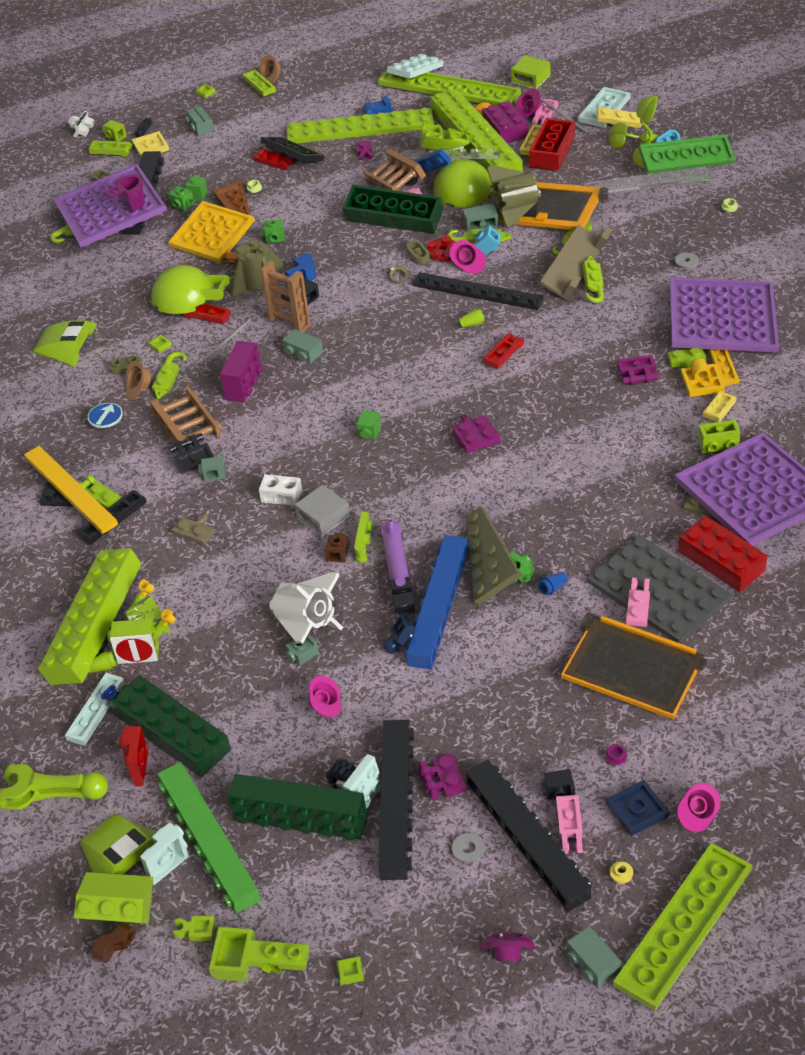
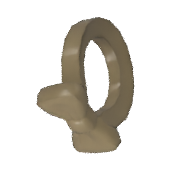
[389,264,409,284]

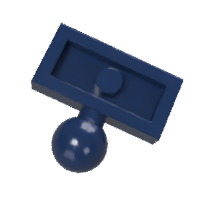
[383,613,414,654]

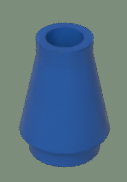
[538,572,568,595]

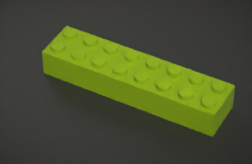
[38,548,142,685]

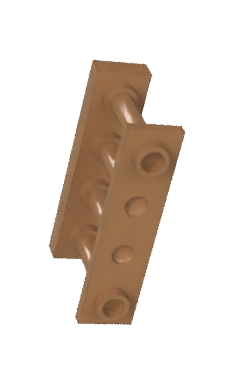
[362,148,426,191]
[260,260,311,332]
[150,386,221,451]

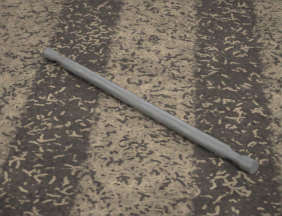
[541,98,589,134]
[198,318,252,365]

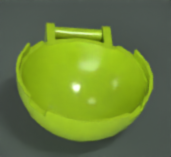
[433,153,493,208]
[151,265,230,314]

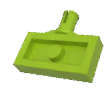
[667,348,706,368]

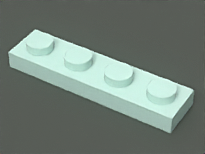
[65,673,125,746]

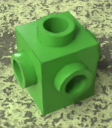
[168,186,194,211]
[261,219,286,244]
[510,551,534,584]

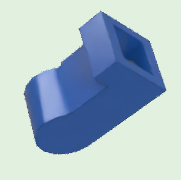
[363,95,392,115]

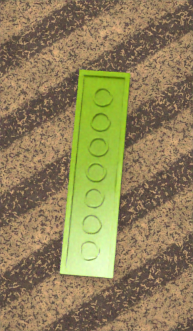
[613,843,752,1011]

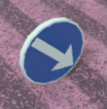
[88,403,123,428]

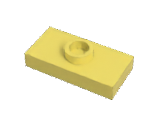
[703,391,736,422]

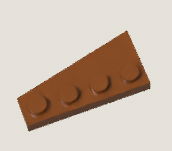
[213,181,251,215]

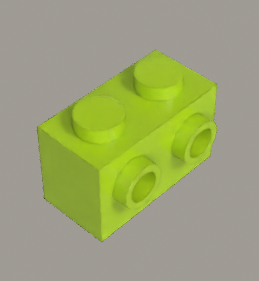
[698,419,741,454]

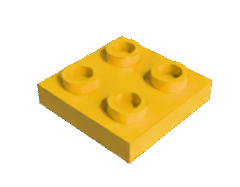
[681,359,725,397]

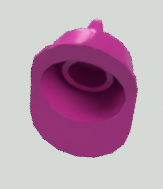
[516,88,541,118]
[450,240,486,274]
[307,676,341,717]
[677,783,721,833]

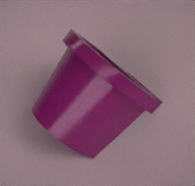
[105,174,145,212]

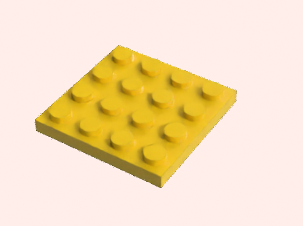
[168,201,255,263]

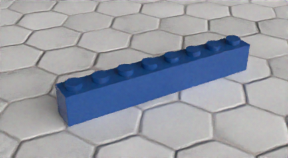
[404,535,469,670]

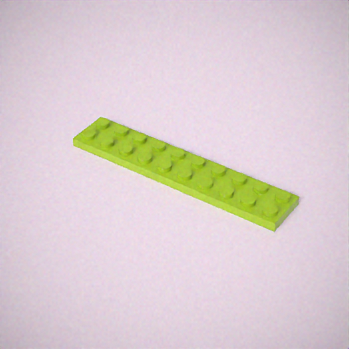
[378,65,521,105]
[287,108,434,143]

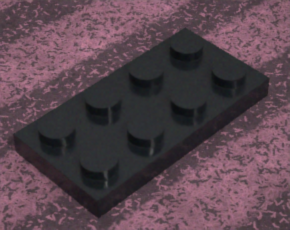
[260,137,324,163]

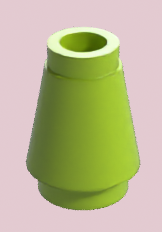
[459,309,485,328]
[89,651,118,674]

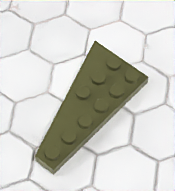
[467,506,523,605]

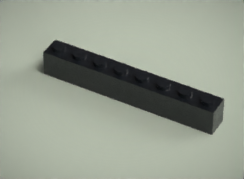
[121,151,165,235]
[379,719,414,880]
[466,759,592,912]

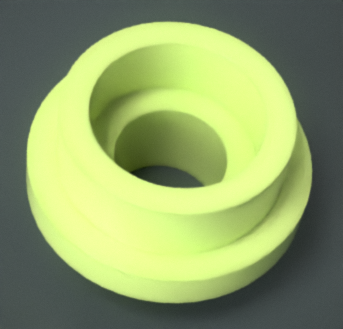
[247,180,262,193]
[721,198,738,212]

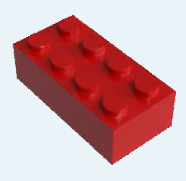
[529,118,575,171]
[678,515,768,592]

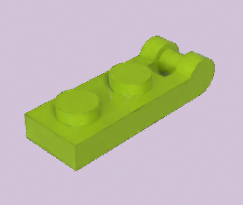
[89,141,133,157]
[79,475,123,510]
[354,512,373,563]

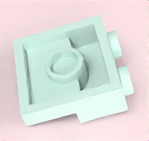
[140,823,189,885]

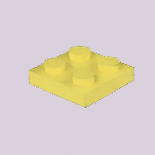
[132,131,169,157]

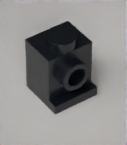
[541,769,575,800]

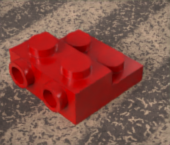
[119,726,149,787]

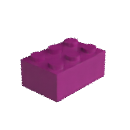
[482,101,528,144]
[220,341,263,402]

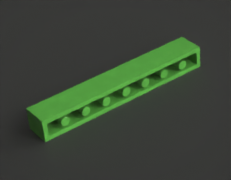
[157,762,261,914]

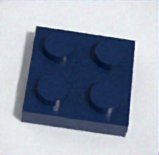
[606,780,669,836]

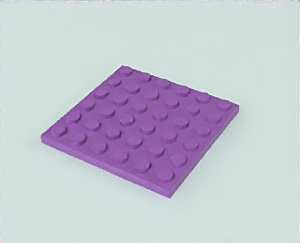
[54,164,167,247]
[669,277,779,352]
[674,433,805,546]

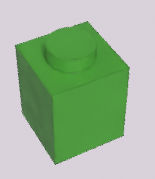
[186,176,207,201]
[357,410,382,439]

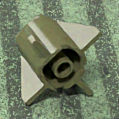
[487,165,541,228]
[231,238,284,297]

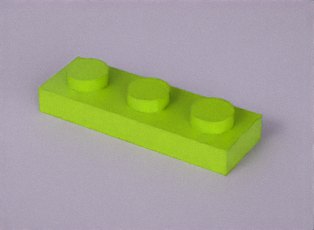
[243,69,276,97]

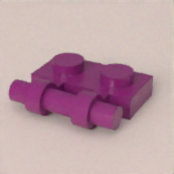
[617,355,659,385]
[418,753,467,801]

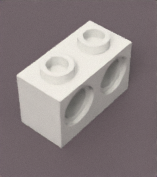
[259,474,302,506]

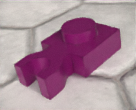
[355,141,372,161]

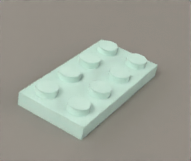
[387,54,443,78]
[578,87,631,128]

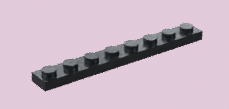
[413,272,544,310]

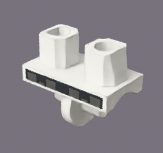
[68,111,94,137]

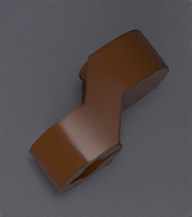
[92,923,136,963]

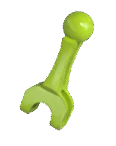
[0,764,108,810]

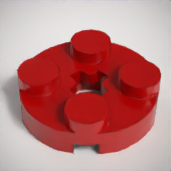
[427,236,456,262]

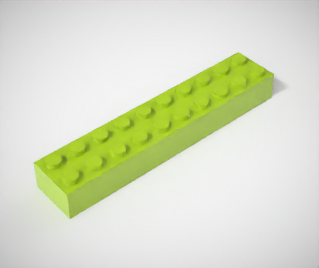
[430,88,523,172]

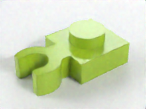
[173,916,216,941]

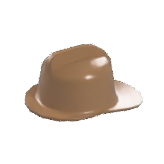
[259,55,281,84]
[126,360,151,400]

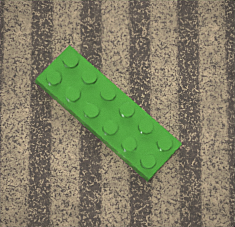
[638,135,735,174]

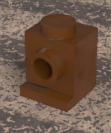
[324,533,349,563]

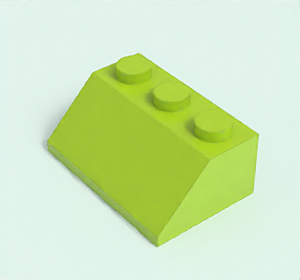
[74,872,154,924]

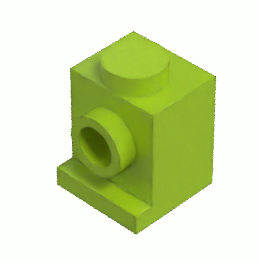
[102,120,126,141]

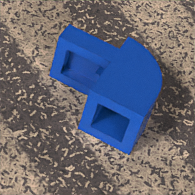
[285,253,316,281]

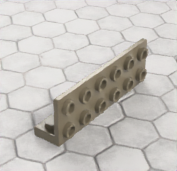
[539,225,612,301]

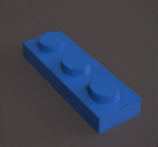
[414,149,451,174]

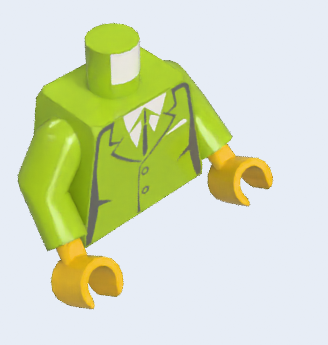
[124,579,176,639]

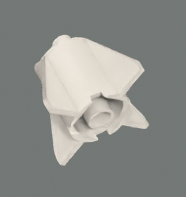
[269,572,343,644]

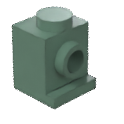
[198,454,226,481]
[286,634,319,666]

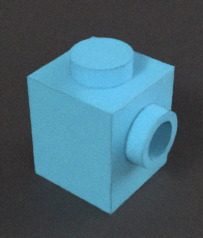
[475,225,501,255]

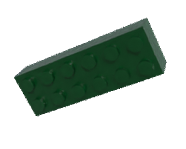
[342,184,444,234]
[109,675,231,778]
[227,774,368,840]

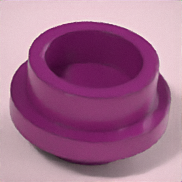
[605,744,627,765]

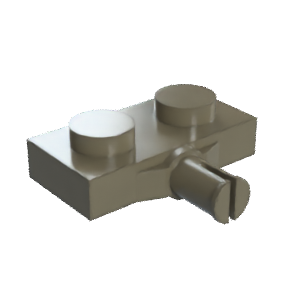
[172,513,215,546]

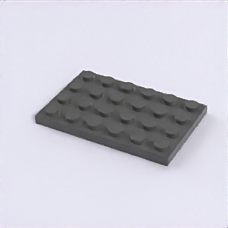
[587,535,732,644]

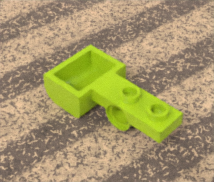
[209,927,310,982]

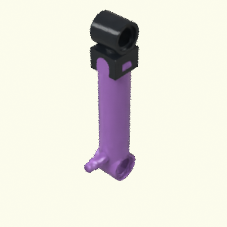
[380,519,415,614]

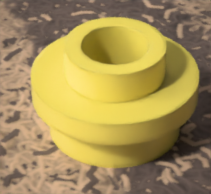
[610,862,633,884]

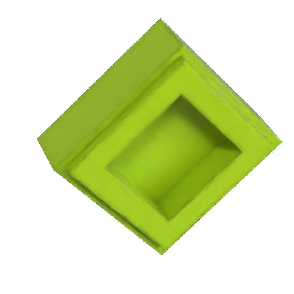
[195,84,215,98]
[148,335,172,353]
[337,956,364,985]

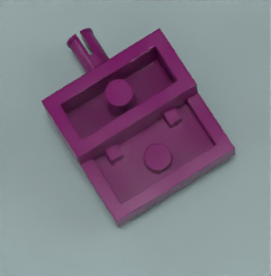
[452,413,501,454]

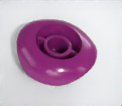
[480,932,535,962]

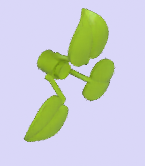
[608,95,658,168]

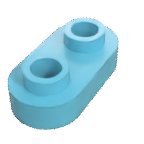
[654,130,681,143]

